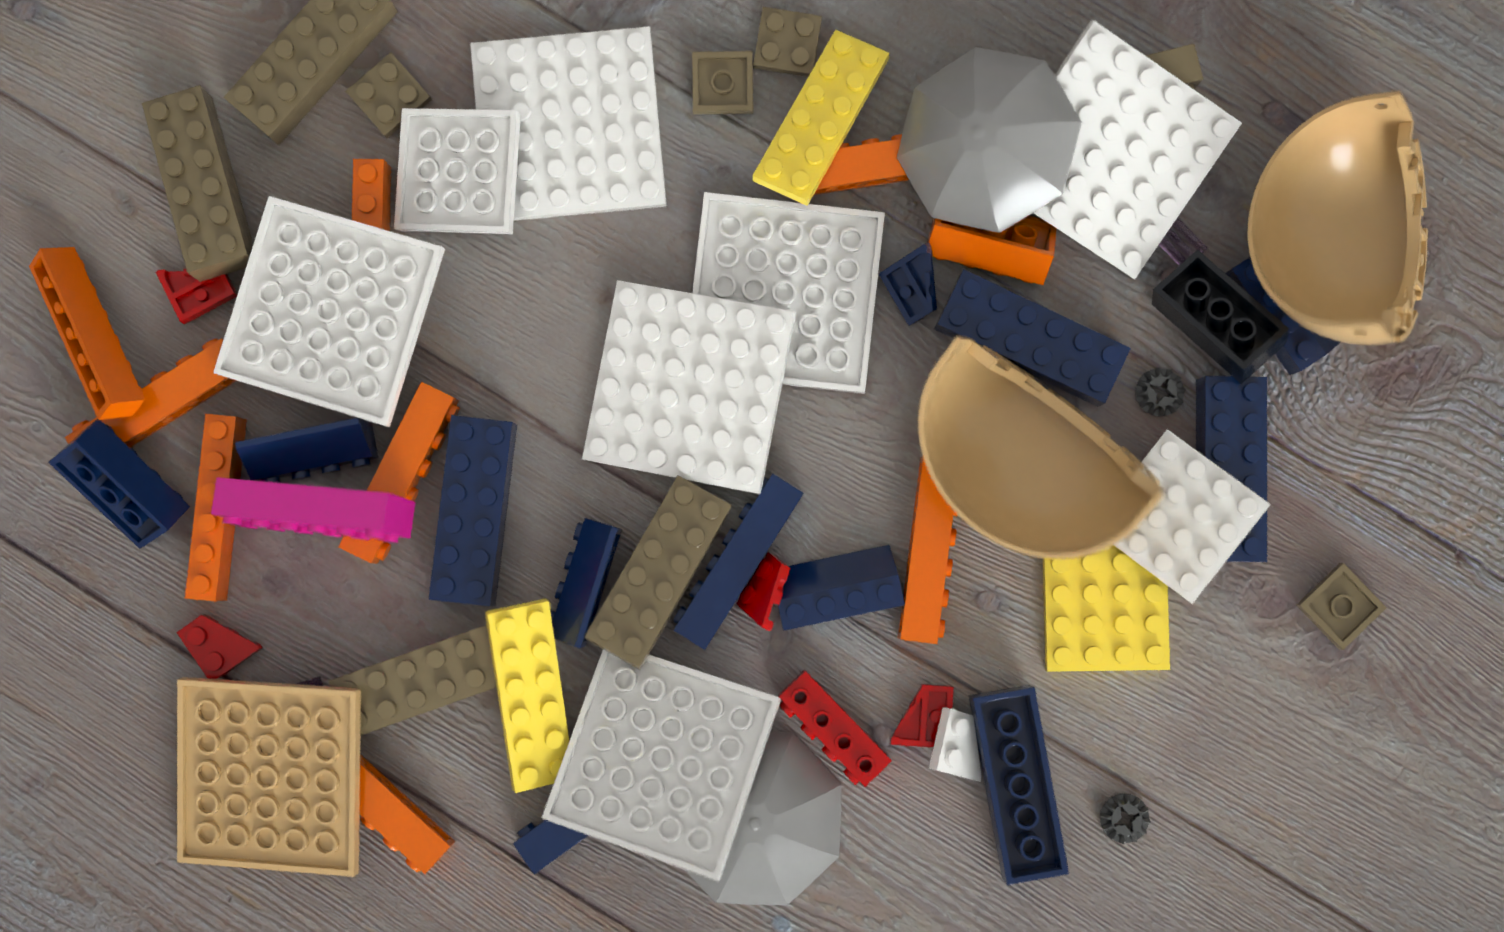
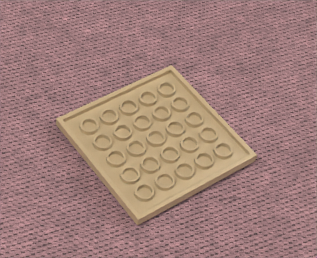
[177,677,361,877]

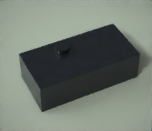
[1152,250,1290,384]

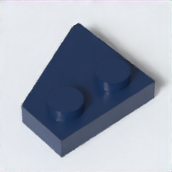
[879,243,937,326]

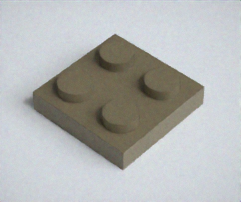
[753,7,822,77]
[692,51,753,115]
[346,52,432,138]
[1296,563,1387,650]

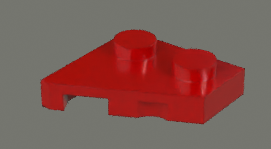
[155,269,238,325]
[736,552,790,631]
[176,614,263,679]
[890,684,954,748]

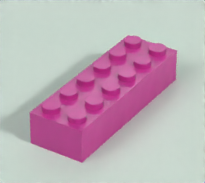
[211,477,416,543]

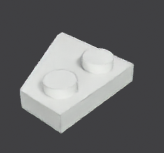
[929,707,982,782]

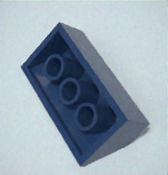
[1225,257,1341,375]
[235,417,379,483]
[48,419,190,549]
[550,518,622,649]
[778,545,905,631]

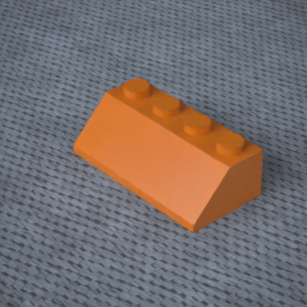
[928,216,1057,285]

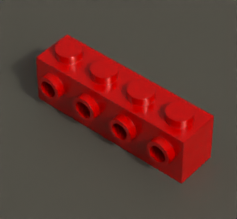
[778,669,892,787]

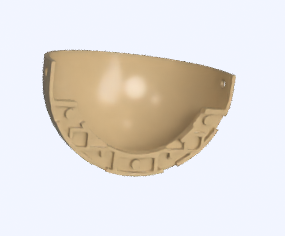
[1248,91,1428,345]
[918,336,1166,559]

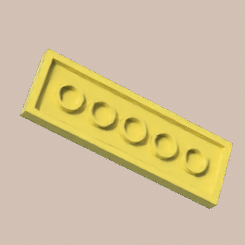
[752,29,889,206]
[485,598,569,793]

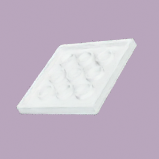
[394,108,521,234]
[1114,429,1271,604]

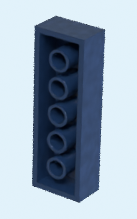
[934,269,1131,407]
[1196,376,1267,562]
[428,415,517,607]
[968,685,1069,885]

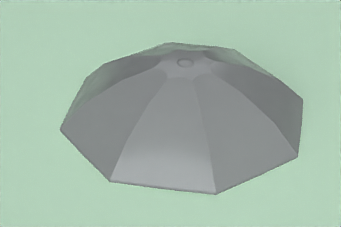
[897,47,1082,233]
[685,731,841,906]

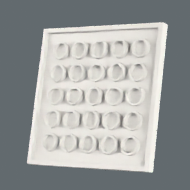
[1034,20,1242,279]
[470,26,667,221]
[692,192,885,394]
[213,196,445,427]
[582,280,796,494]
[542,650,781,881]

